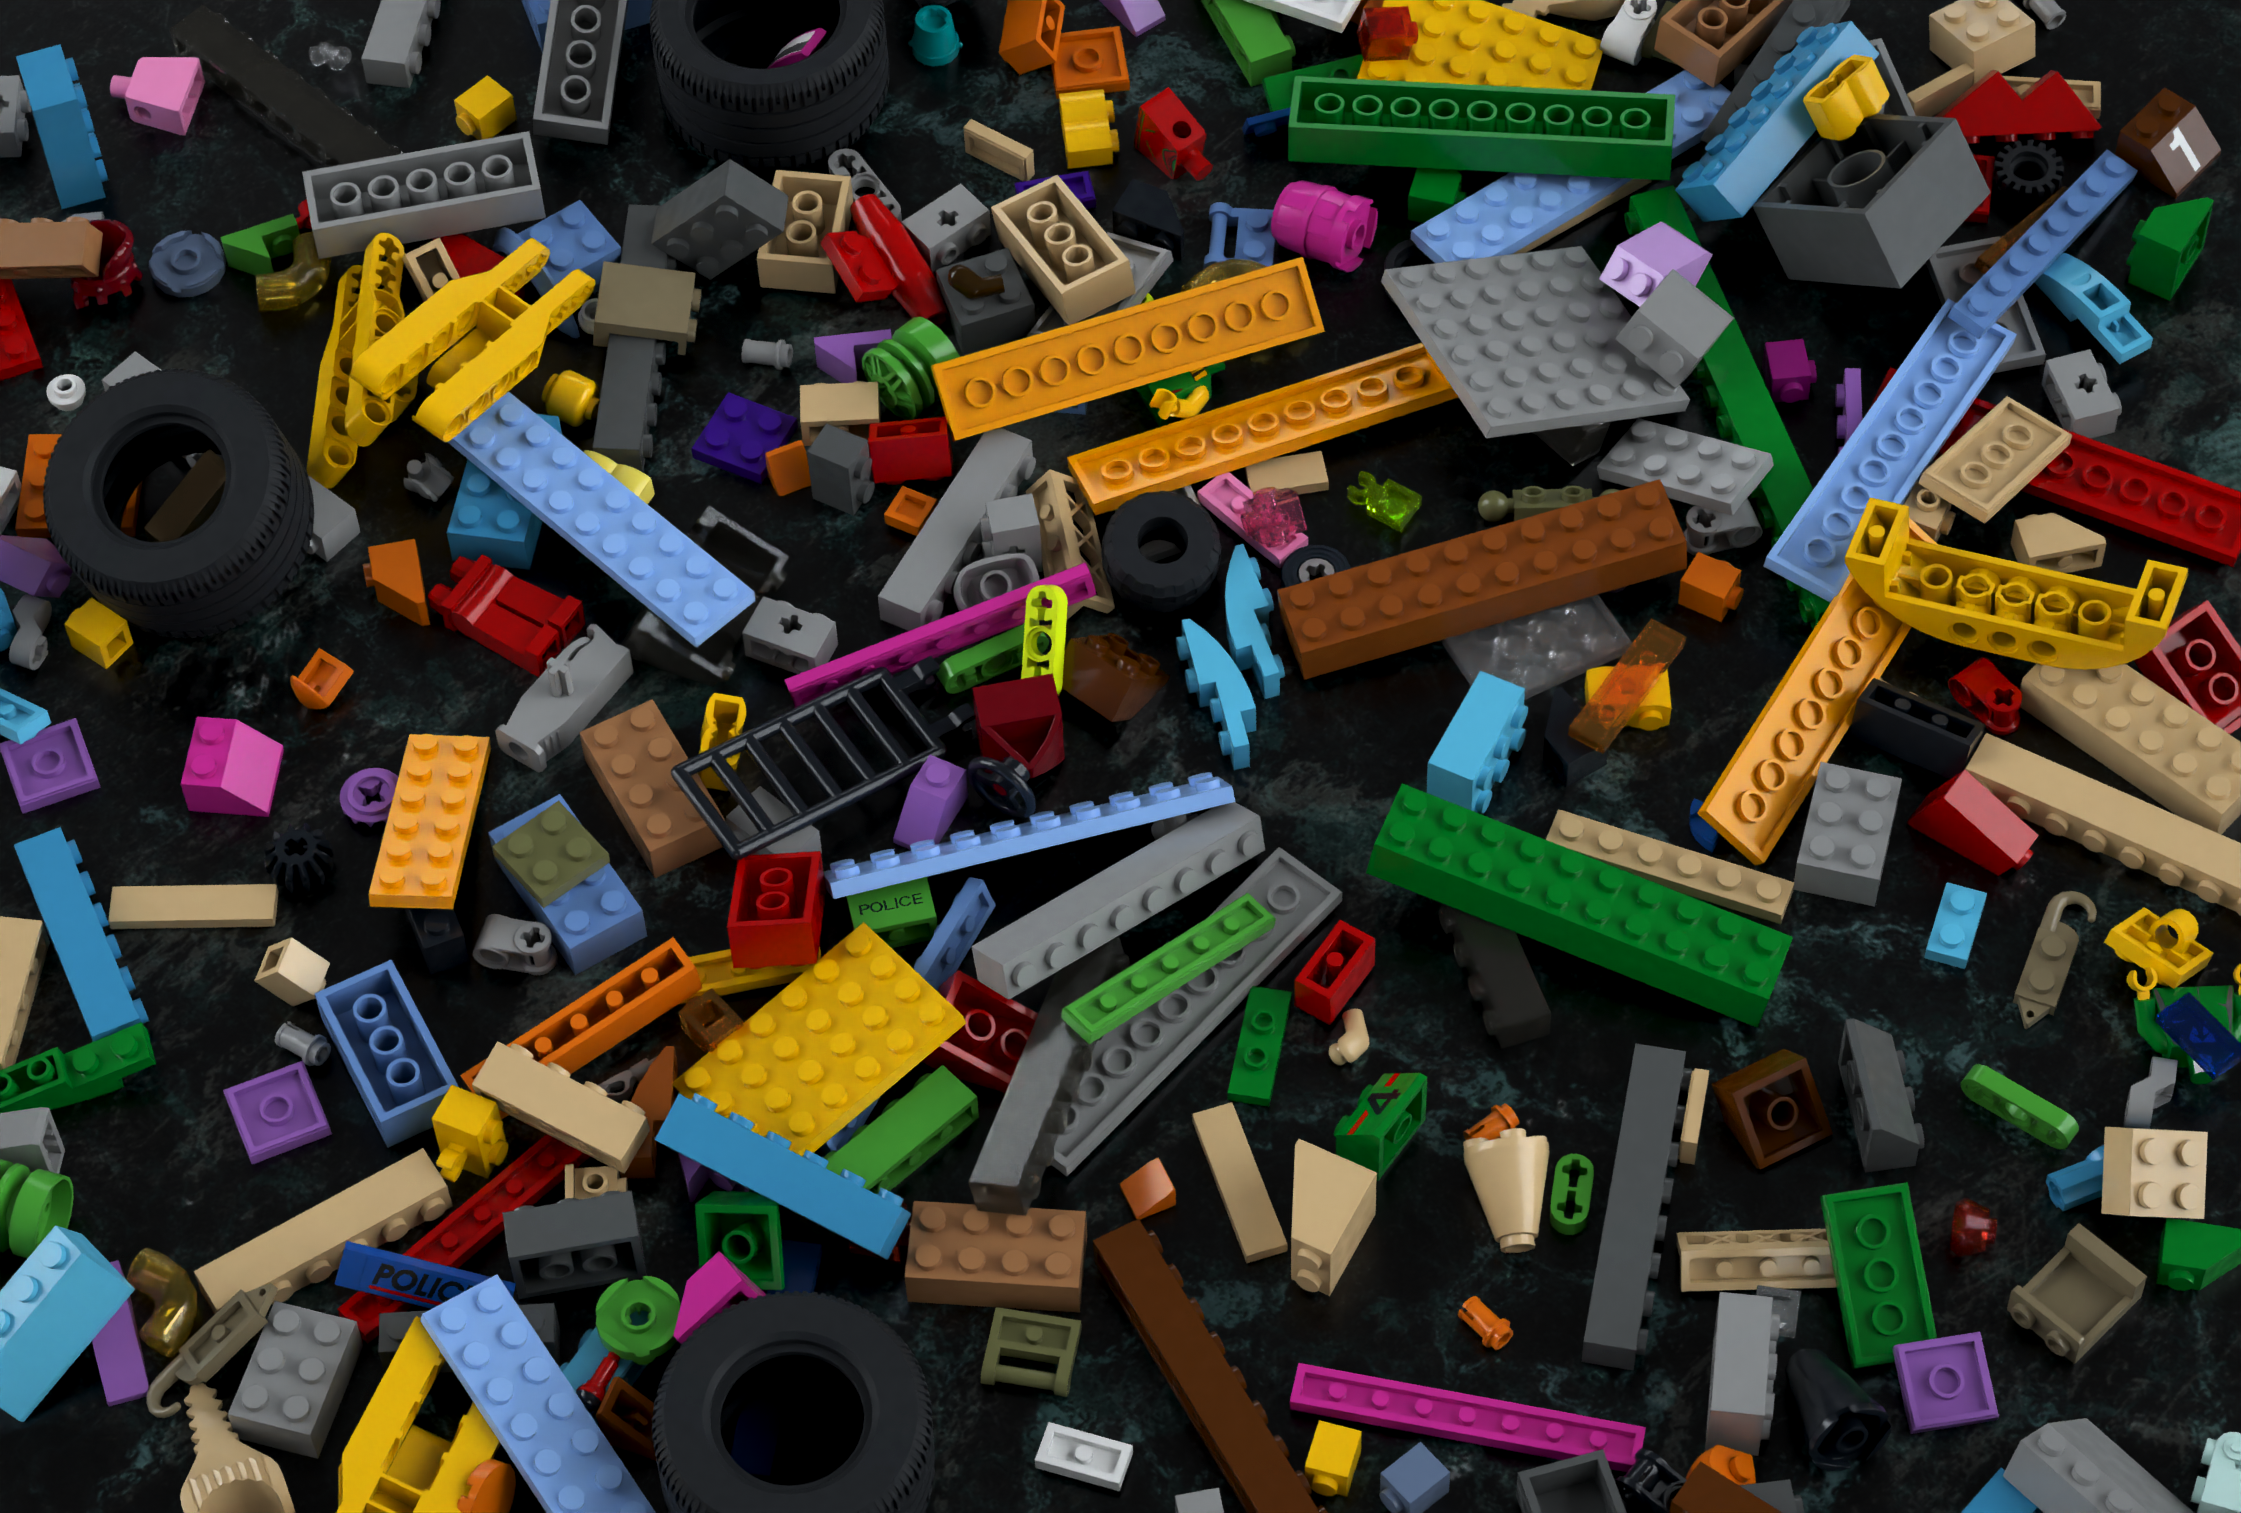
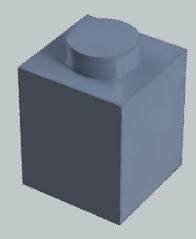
[1379,1442,1450,1513]

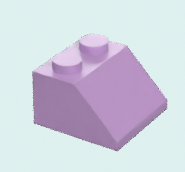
[1599,222,1713,307]

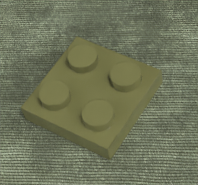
[492,801,610,908]

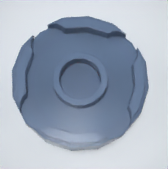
[148,231,226,297]

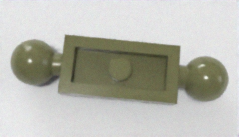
[1478,486,1620,522]

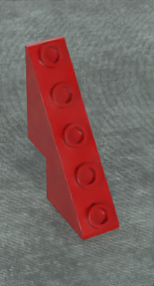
[1935,70,2102,144]

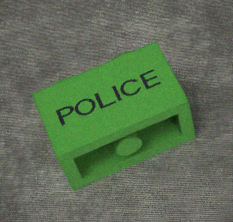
[846,877,938,948]

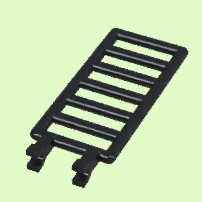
[671,656,975,860]

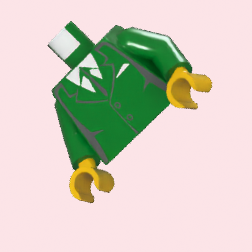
[2127,964,2241,1084]

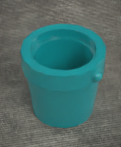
[908,5,963,66]

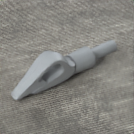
[598,1057,677,1102]

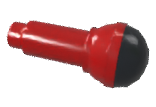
[576,1352,621,1413]

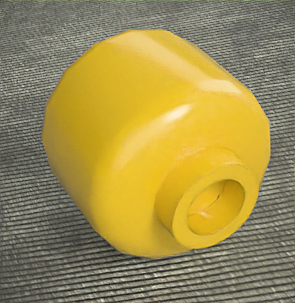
[542,370,600,427]

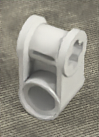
[1600,0,1657,66]

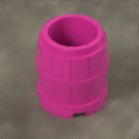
[1271,180,1378,272]

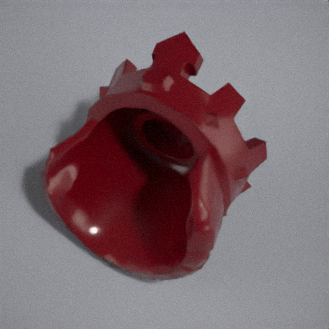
[70,219,143,309]

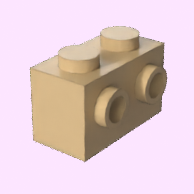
[800,381,881,446]

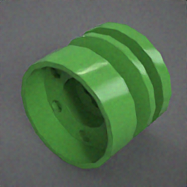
[862,316,960,420]
[0,1159,74,1258]

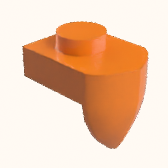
[290,648,354,709]
[1686,1445,1756,1485]

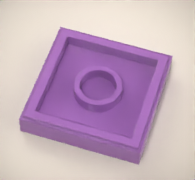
[0,718,101,814]
[223,1061,332,1164]
[1892,1332,1999,1434]

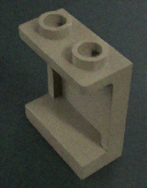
[593,261,702,355]
[2007,1223,2147,1364]

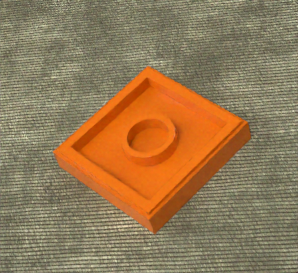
[1050,26,1130,99]

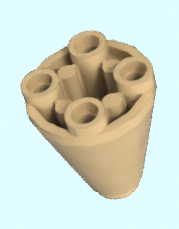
[1463,1128,1549,1253]

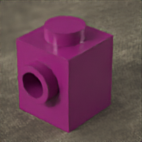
[1762,339,1817,403]

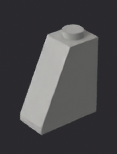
[0,1107,65,1174]

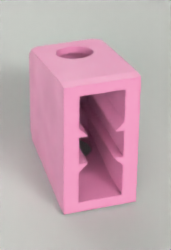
[110,57,205,135]

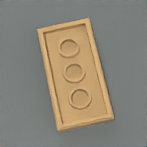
[1919,396,2072,524]

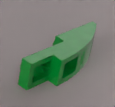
[0,1022,156,1113]

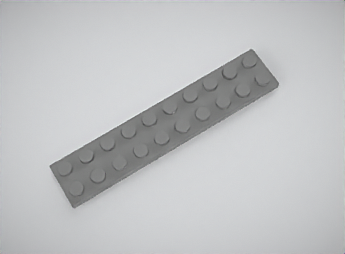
[1003,847,1342,1176]

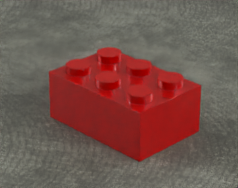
[727,851,827,969]

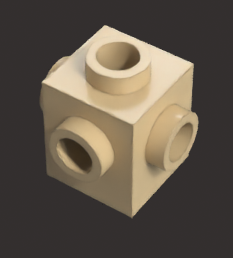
[1903,482,1956,543]

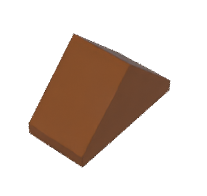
[596,1376,656,1461]

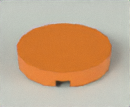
[457,1459,516,1513]

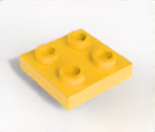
[2104,907,2214,989]

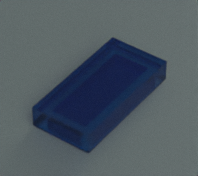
[2155,992,2241,1080]

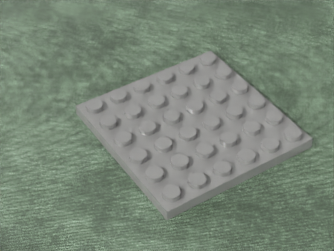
[1381,246,1690,438]

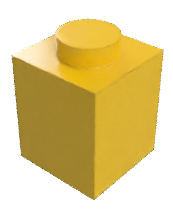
[454,75,517,140]
[64,597,134,669]
[1305,1420,1362,1497]

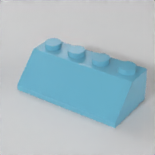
[0,1225,135,1422]

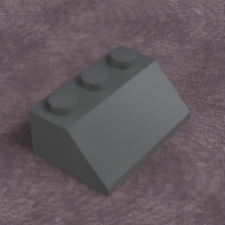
[1838,1018,1924,1173]

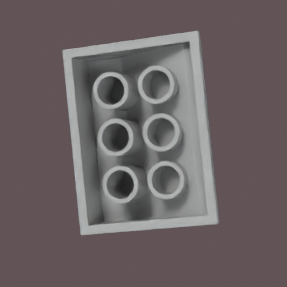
[2003,1418,2194,1513]

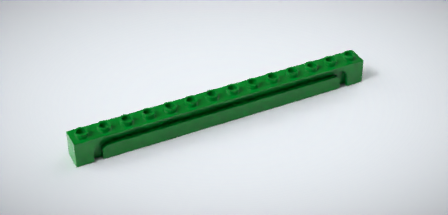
[1625,185,1830,630]

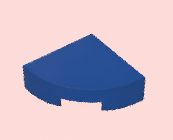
[1689,798,1722,852]

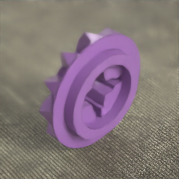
[340,768,398,827]

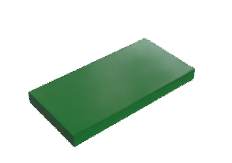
[1820,1182,1937,1370]

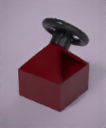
[967,674,1065,818]

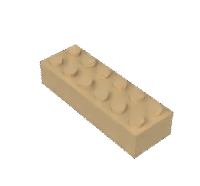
[2020,664,2241,835]

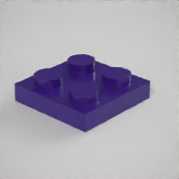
[691,392,798,484]

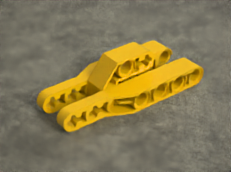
[307,232,419,489]
[350,238,595,443]
[336,1316,501,1513]

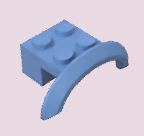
[492,200,622,338]

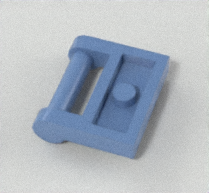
[1203,202,1276,277]

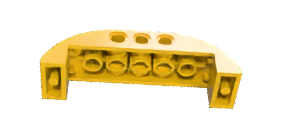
[1845,497,2188,670]

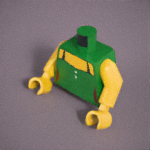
[1136,362,1225,427]

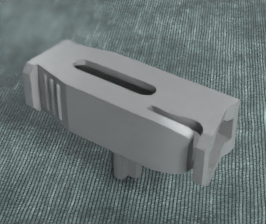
[495,624,634,773]

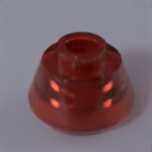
[1951,1198,1997,1257]

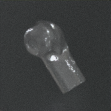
[309,42,352,71]

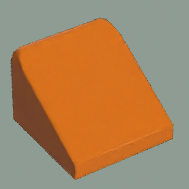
[765,440,811,496]
[1119,1157,1176,1220]

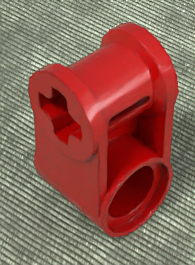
[1948,657,2023,735]

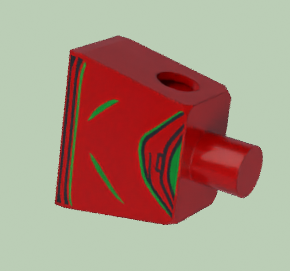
[1134,87,1213,181]

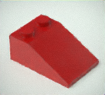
[2134,600,2241,734]
[921,970,1067,1099]

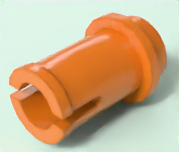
[1463,1103,1520,1140]
[1457,1296,1513,1350]

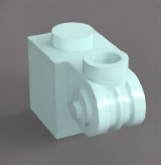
[2190,1432,2241,1513]

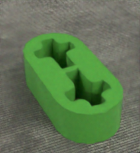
[1550,1154,1594,1235]

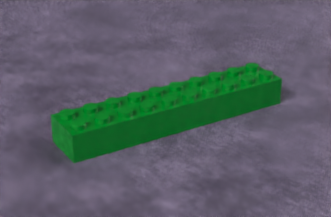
[1288,76,1675,180]
[1366,783,1793,1028]

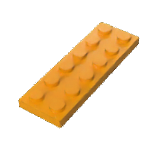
[368,734,491,910]

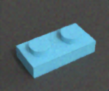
[0,688,51,745]
[1924,882,1987,969]

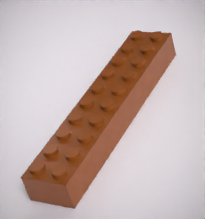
[1277,479,1687,680]

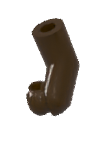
[948,265,1005,300]

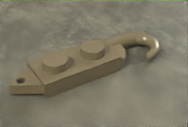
[2013,891,2097,1029]
[146,1283,278,1418]

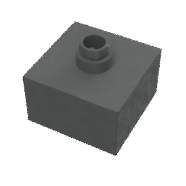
[1752,114,1991,289]

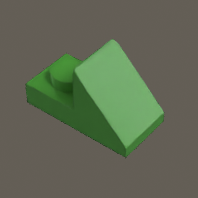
[220,214,303,281]

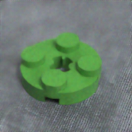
[596,1276,681,1365]

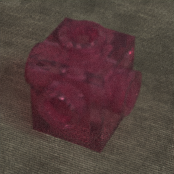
[1241,487,1307,547]

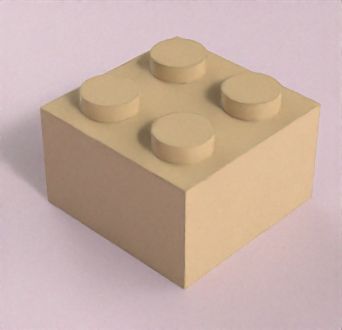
[1929,0,2036,85]
[2101,1127,2208,1219]

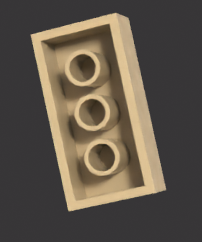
[991,175,1136,325]

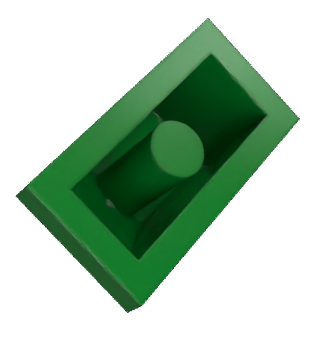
[1408,168,1467,223]
[2156,1218,2241,1291]

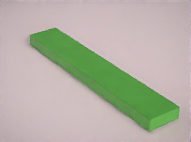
[1061,893,1276,1044]

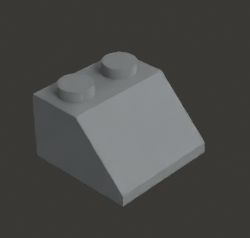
[1615,269,1734,388]

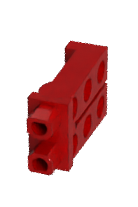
[428,554,585,677]

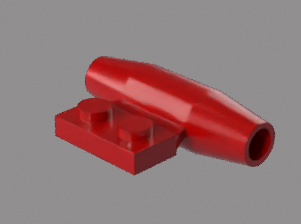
[820,194,949,327]

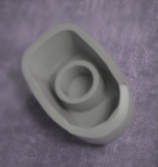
[953,553,1040,611]

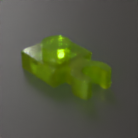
[1347,471,1422,531]

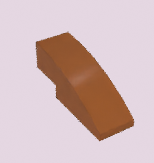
[620,1046,678,1178]

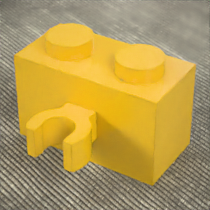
[431,1085,508,1183]

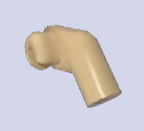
[1329,1009,1369,1065]

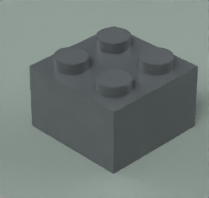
[936,248,1035,355]
[1516,1449,1627,1513]

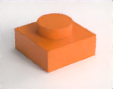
[884,486,938,536]

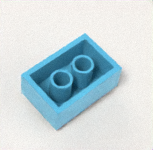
[1427,671,1528,814]

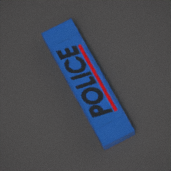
[334,1241,516,1309]

